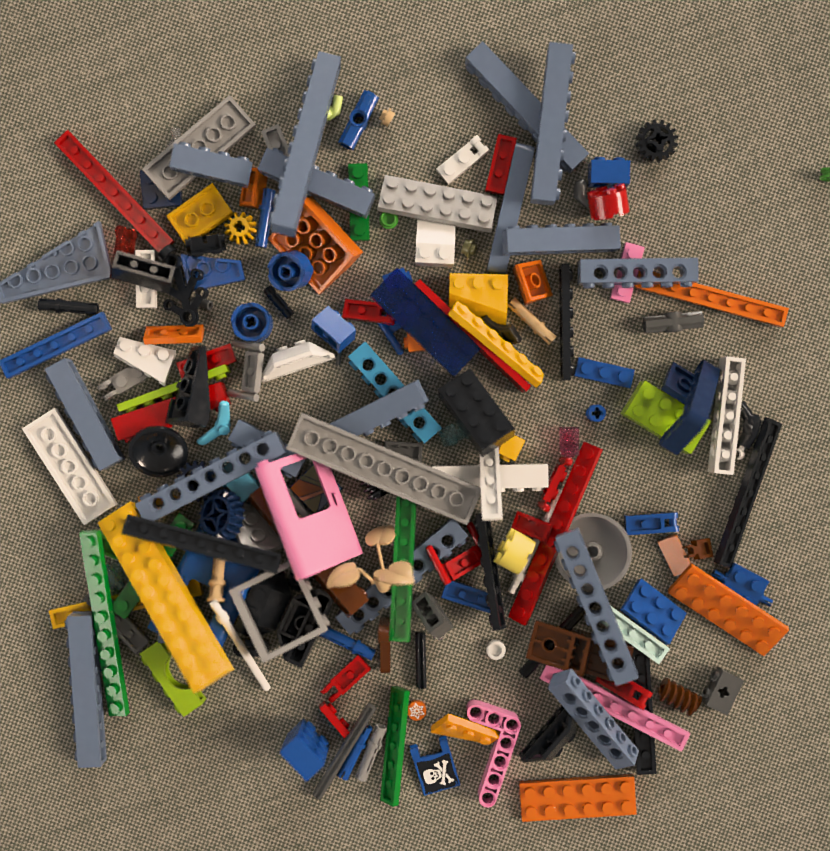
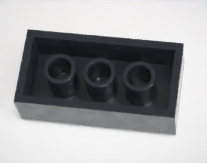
[438,369,515,457]

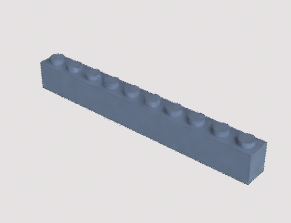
[268,51,341,237]

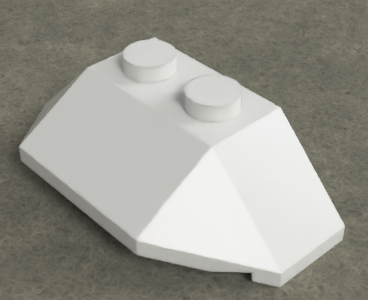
[261,340,336,382]

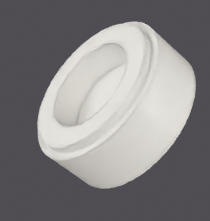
[486,639,506,660]

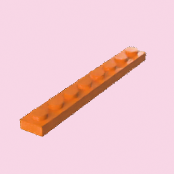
[634,270,789,327]

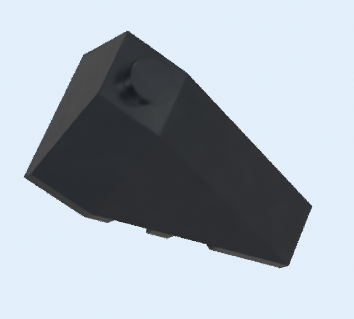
[165,345,210,428]

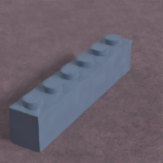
[258,148,375,219]
[502,223,621,256]
[45,358,125,471]
[329,380,428,437]

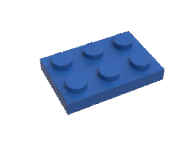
[620,578,687,645]

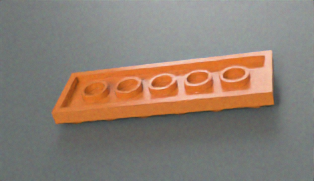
[668,563,789,656]
[519,774,637,822]

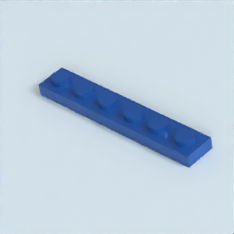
[0,312,112,379]

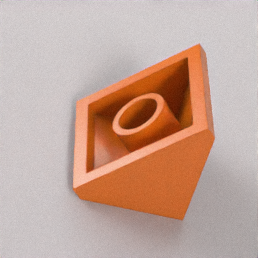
[513,260,553,305]

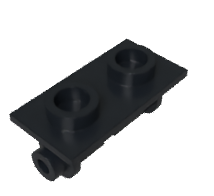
[185,232,227,257]

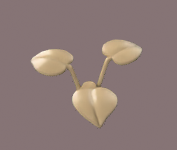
[327,525,414,593]

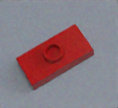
[511,511,554,543]

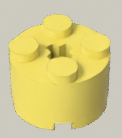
[493,528,536,574]

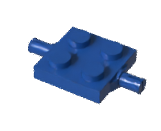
[711,562,773,607]

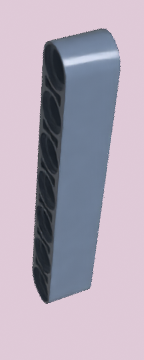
[486,143,535,274]

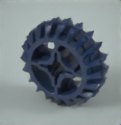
[198,489,246,540]

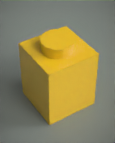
[499,435,525,462]

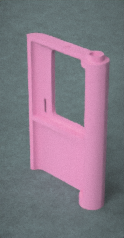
[255,454,363,581]

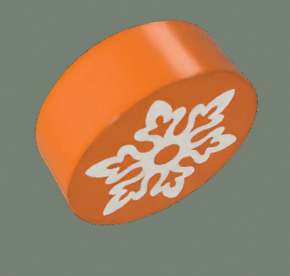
[408,700,426,721]

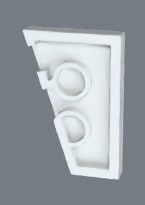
[113,337,176,387]

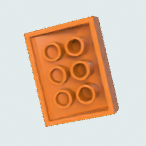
[268,196,363,295]

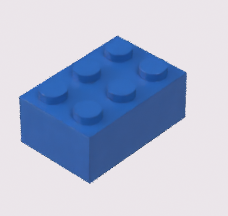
[279,718,329,782]

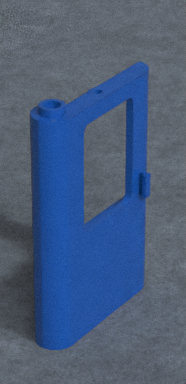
[147,523,260,647]

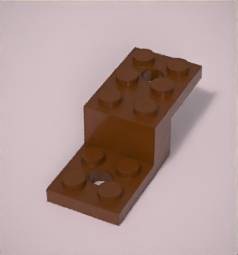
[526,620,634,686]

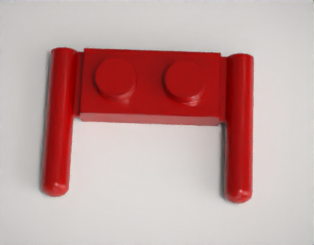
[538,456,573,512]
[426,522,482,586]

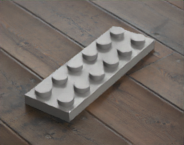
[142,95,256,200]
[377,175,498,233]

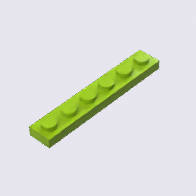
[117,364,231,413]

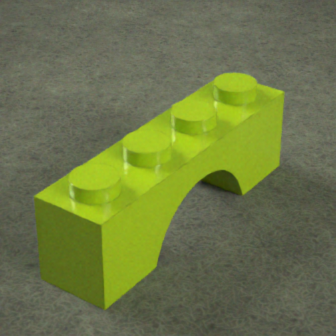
[140,641,206,717]

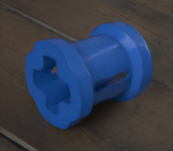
[586,405,606,422]

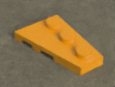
[430,713,499,745]

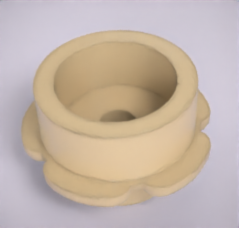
[379,108,395,127]

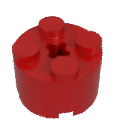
[587,183,630,220]

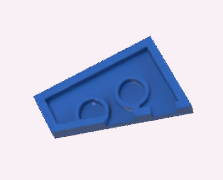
[180,254,246,292]

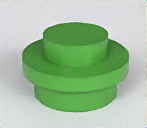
[379,212,398,229]

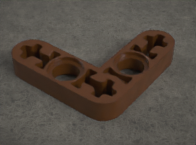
[378,617,390,673]

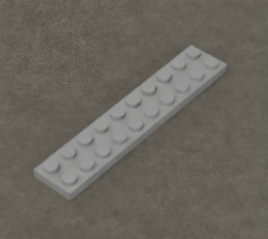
[286,413,481,525]

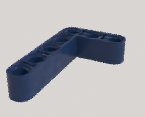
[659,359,721,455]

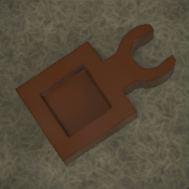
[682,538,714,560]

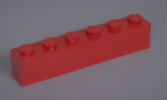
[111,382,231,443]

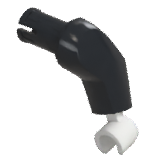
[736,401,761,460]

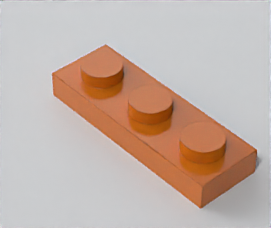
[143,324,205,345]

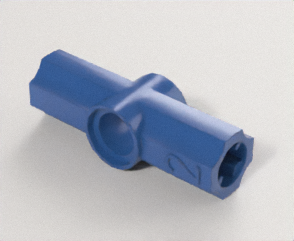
[338,90,379,151]

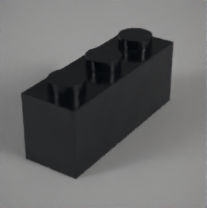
[111,250,176,294]

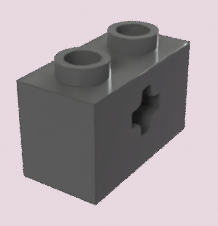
[412,591,454,638]
[701,666,744,716]

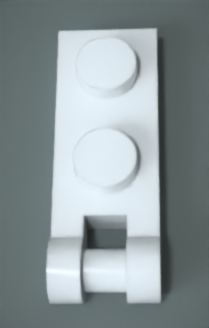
[436,135,490,185]

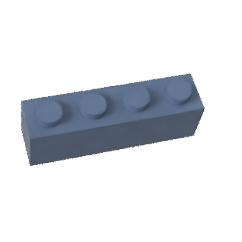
[170,142,253,188]
[228,419,307,478]

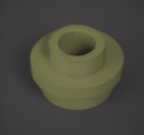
[461,239,477,258]

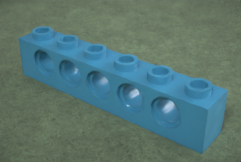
[348,342,442,443]

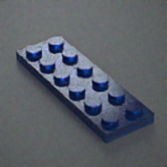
[370,268,481,377]

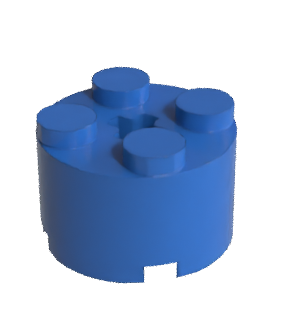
[268,250,314,291]
[231,302,273,343]

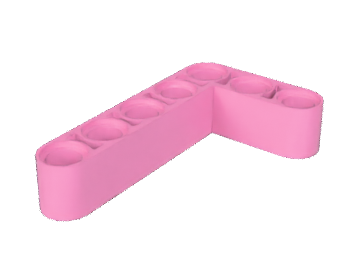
[466,699,521,808]

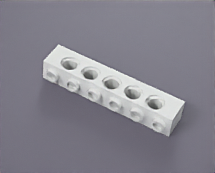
[707,357,746,475]

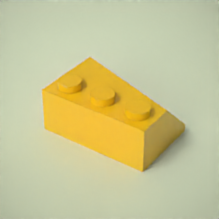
[448,273,508,325]

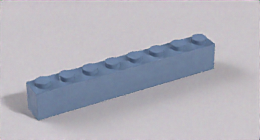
[465,41,589,174]
[530,42,576,206]
[65,611,107,768]

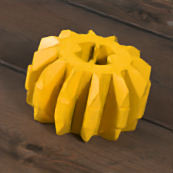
[224,212,257,245]

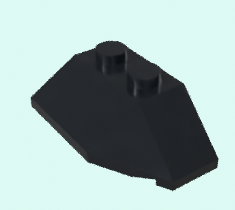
[235,571,292,638]
[277,588,334,668]
[519,705,576,763]

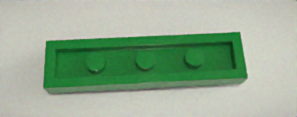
[348,163,370,242]

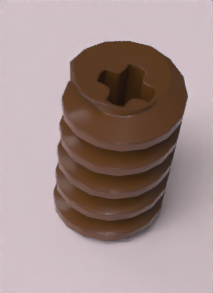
[658,677,702,717]

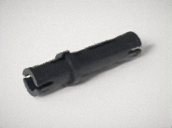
[38,298,99,315]

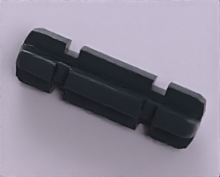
[264,285,294,319]

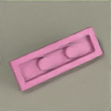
[610,242,645,303]

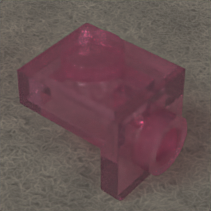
[559,427,579,458]

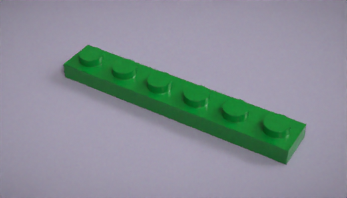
[113,513,196,619]
[380,686,410,807]

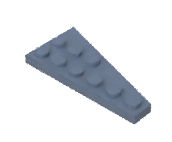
[0,221,111,304]

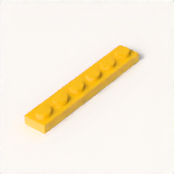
[448,301,544,388]

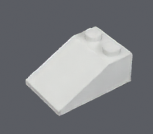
[415,219,456,268]

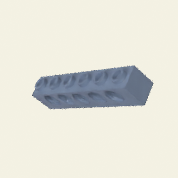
[577,258,698,289]
[548,669,639,769]

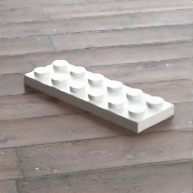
[22,408,118,525]

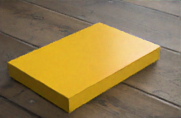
[166,183,234,245]

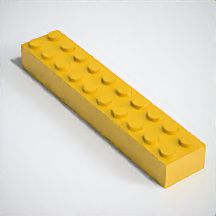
[98,501,234,693]

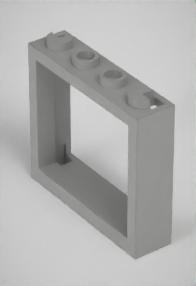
[229,561,330,663]

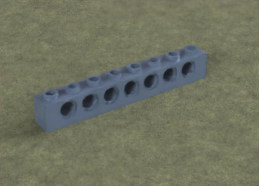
[135,430,288,521]
[335,518,468,635]
[554,527,638,686]

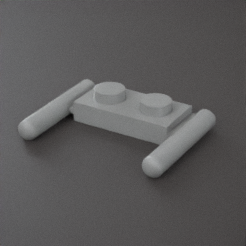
[227,340,265,402]

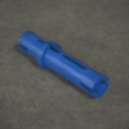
[255,188,276,248]
[320,626,376,661]
[337,724,373,780]

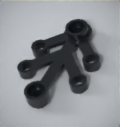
[163,254,209,327]

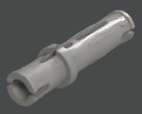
[355,723,387,782]

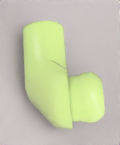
[327,95,343,121]

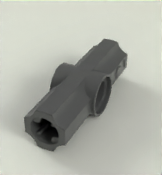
[642,311,704,334]

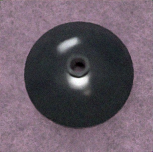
[128,426,188,478]

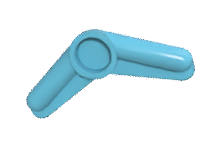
[196,401,231,446]

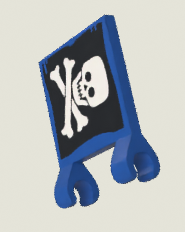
[410,736,460,796]

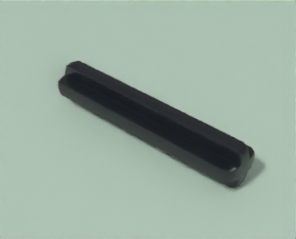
[415,631,427,689]

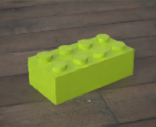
[620,381,711,454]

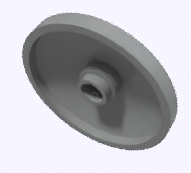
[555,513,632,591]

